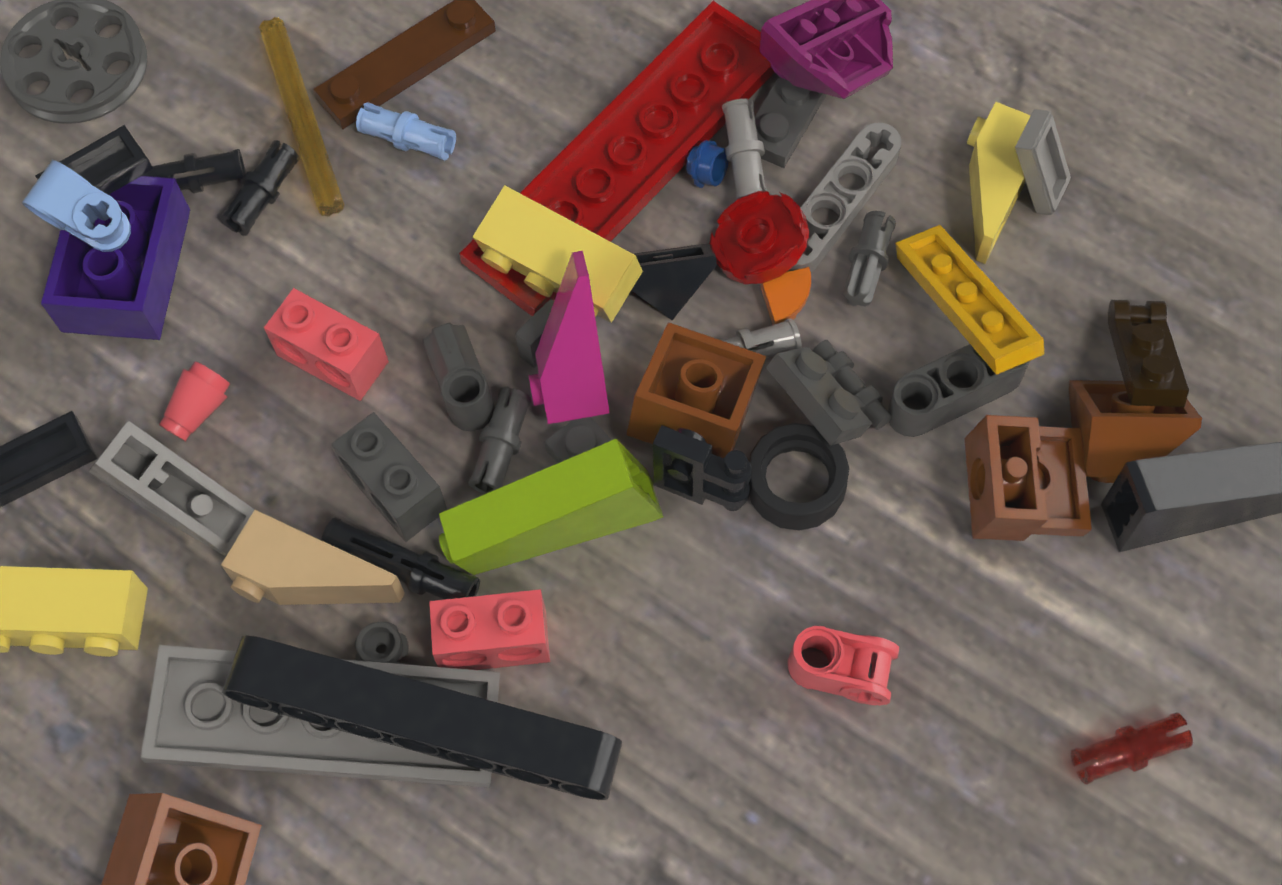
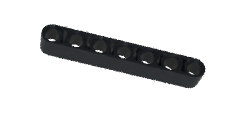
[222,635,622,800]

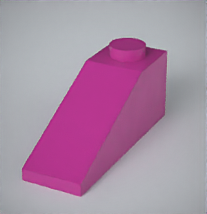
[528,251,610,424]

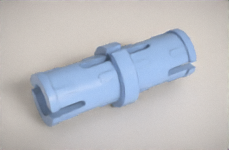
[356,102,456,161]

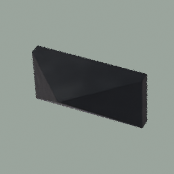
[632,243,717,320]

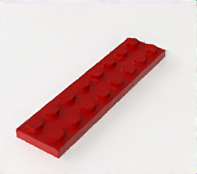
[459,1,775,316]

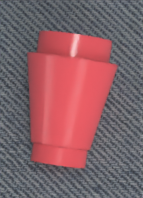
[159,361,230,442]

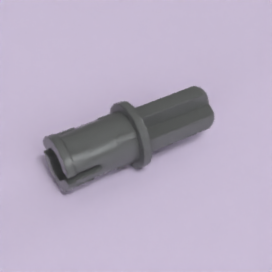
[843,211,896,307]

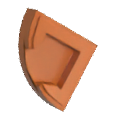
[760,267,811,325]

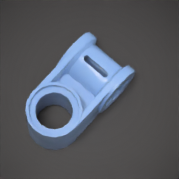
[22,160,131,252]

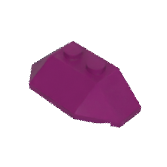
[760,0,893,99]

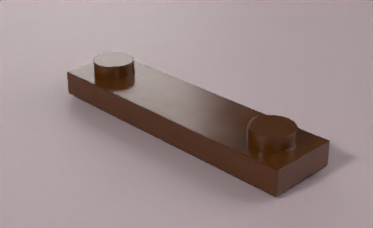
[313,0,496,129]

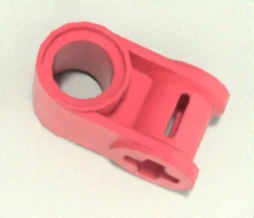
[788,626,899,706]

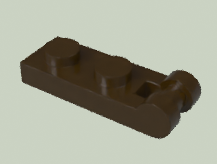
[1108,300,1189,407]

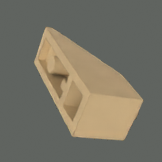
[221,510,405,605]

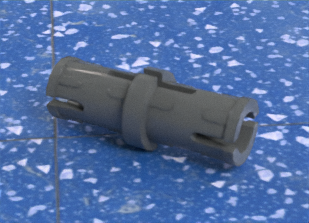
[468,387,531,494]

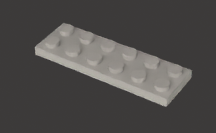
[140,645,500,788]

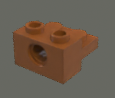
[964,415,1092,541]

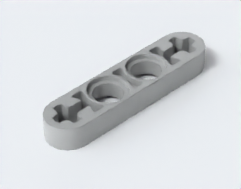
[787,123,901,273]

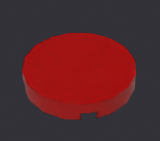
[709,191,810,284]

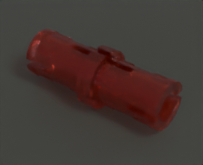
[1071,712,1193,785]

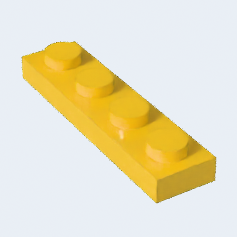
[895,225,1044,375]

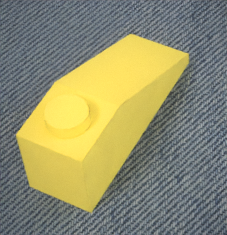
[967,102,1031,264]

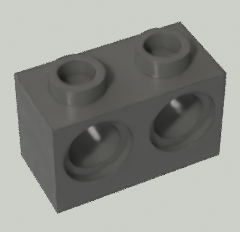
[331,412,448,542]

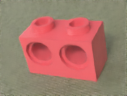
[264,288,389,401]
[429,589,550,670]

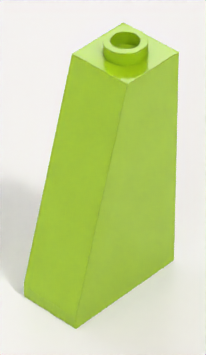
[439,439,664,576]

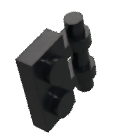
[653,425,752,511]

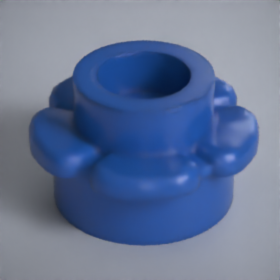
[686,140,729,188]

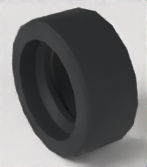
[749,423,850,531]

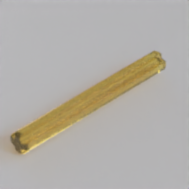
[259,17,345,217]

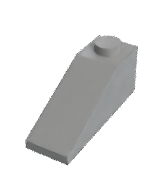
[89,420,255,556]

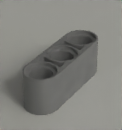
[888,344,1030,437]

